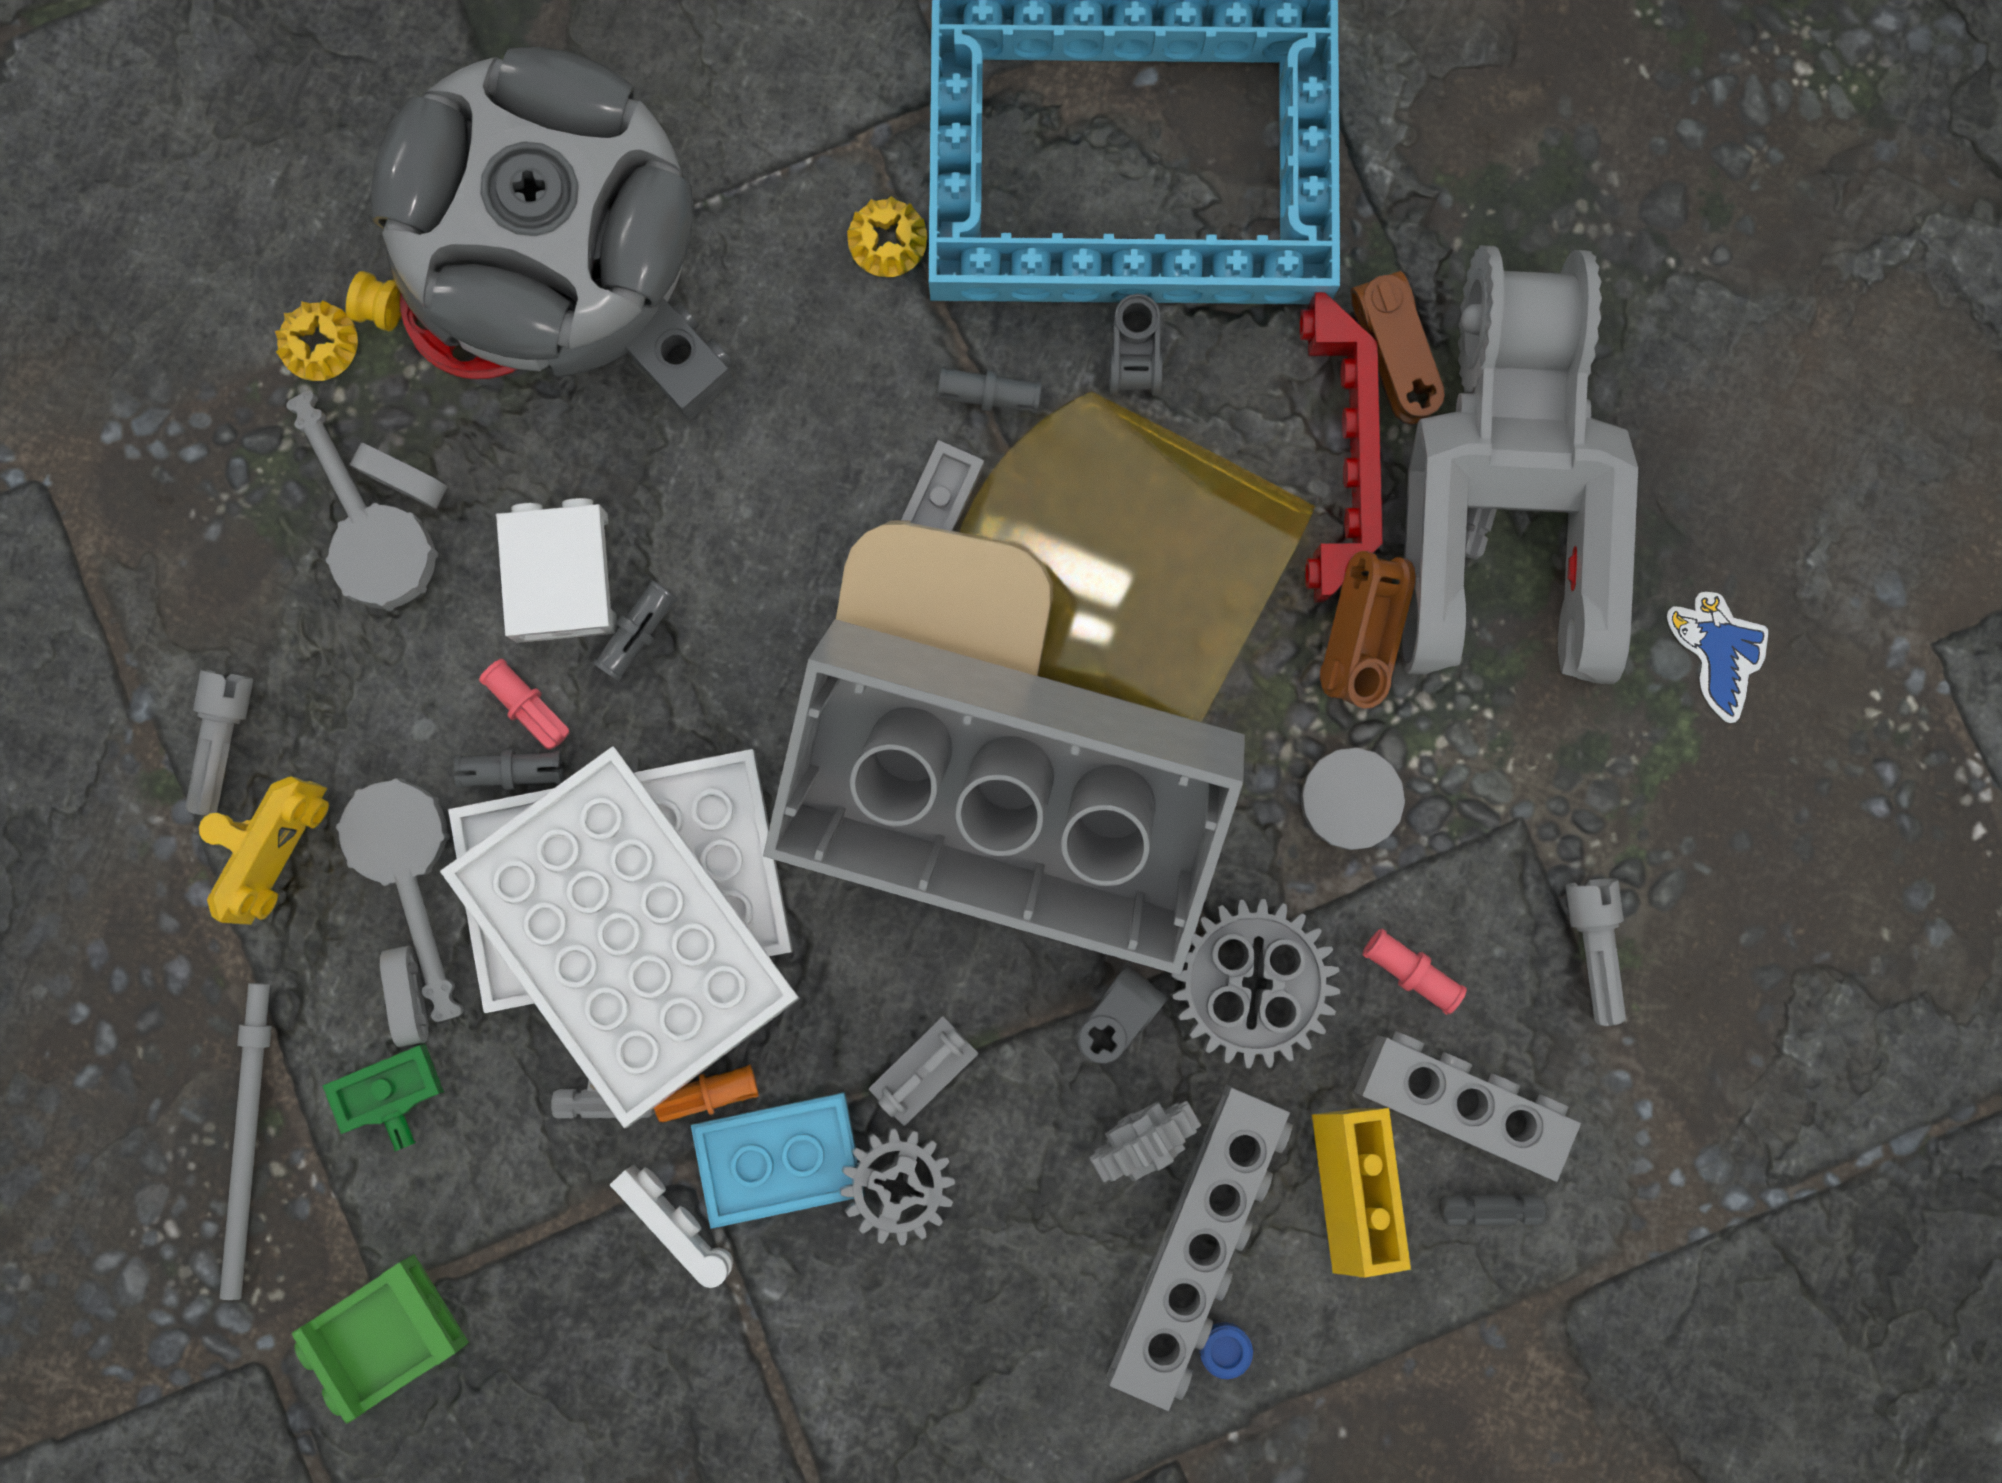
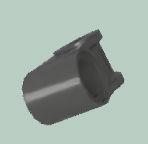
[1109,294,1162,395]
[1077,964,1168,1064]

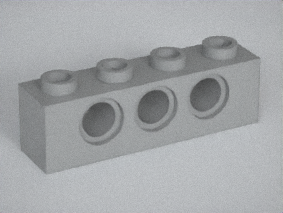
[1354,1031,1581,1182]

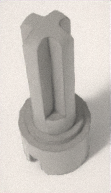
[185,669,253,816]
[1566,878,1626,1026]

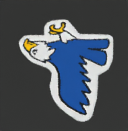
[1667,592,1768,723]

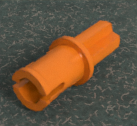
[654,1064,759,1122]

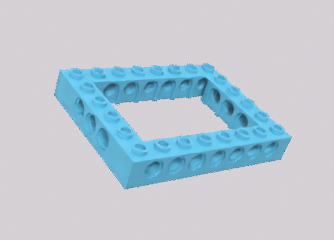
[929,0,1340,304]

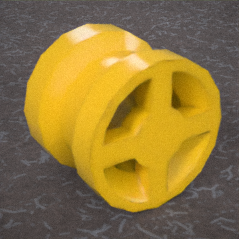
[346,271,401,332]

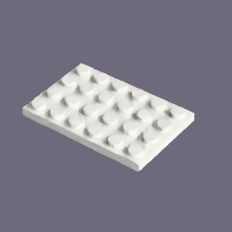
[440,746,800,1128]
[448,749,793,1013]

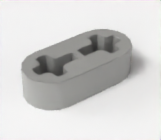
[349,443,448,509]
[380,945,428,1047]

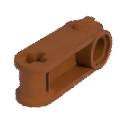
[1350,271,1445,425]
[1320,551,1416,709]

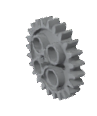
[1170,899,1340,1068]

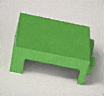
[292,1254,469,1424]

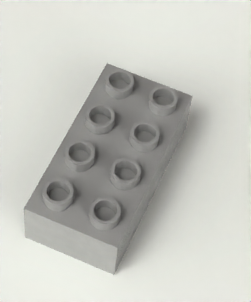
[763,619,1245,975]

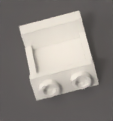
[496,498,618,643]

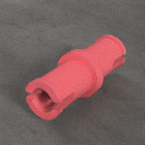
[1362,928,1467,1015]

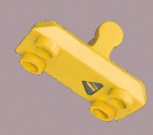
[199,776,329,925]

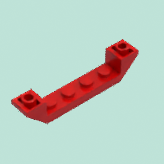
[1299,292,1383,603]

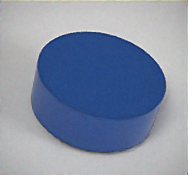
[1199,1322,1253,1379]

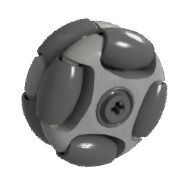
[371,47,693,377]

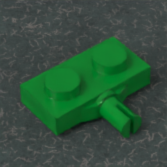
[322,1044,444,1152]

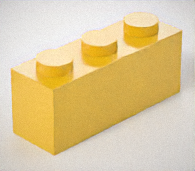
[1312,1108,1411,1278]

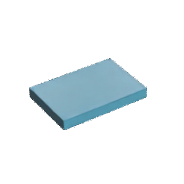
[691,1092,865,1229]

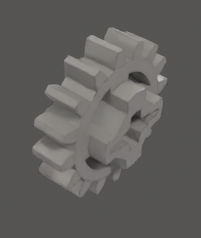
[1089,1101,1201,1182]
[840,1128,955,1245]

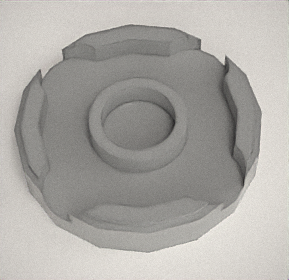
[1300,748,1405,850]

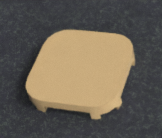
[836,520,1053,676]

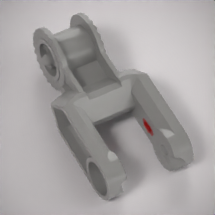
[1400,245,1638,684]

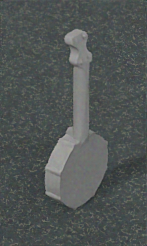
[287,391,438,611]
[336,778,464,1022]

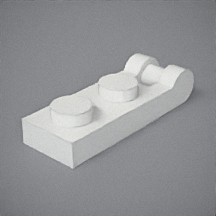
[610,1164,733,1288]

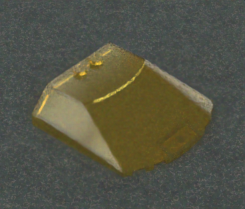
[960,392,1316,722]

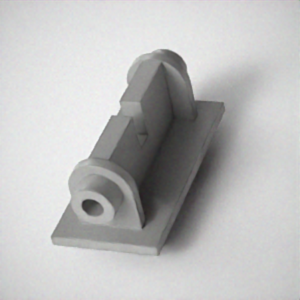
[869,1016,979,1126]

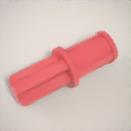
[479,658,569,750]

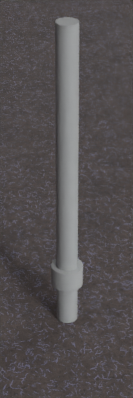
[219,983,272,1300]

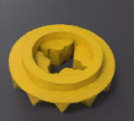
[847,196,927,277]
[275,300,358,381]

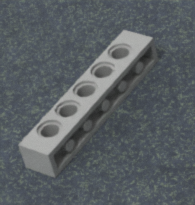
[1107,1084,1293,1411]

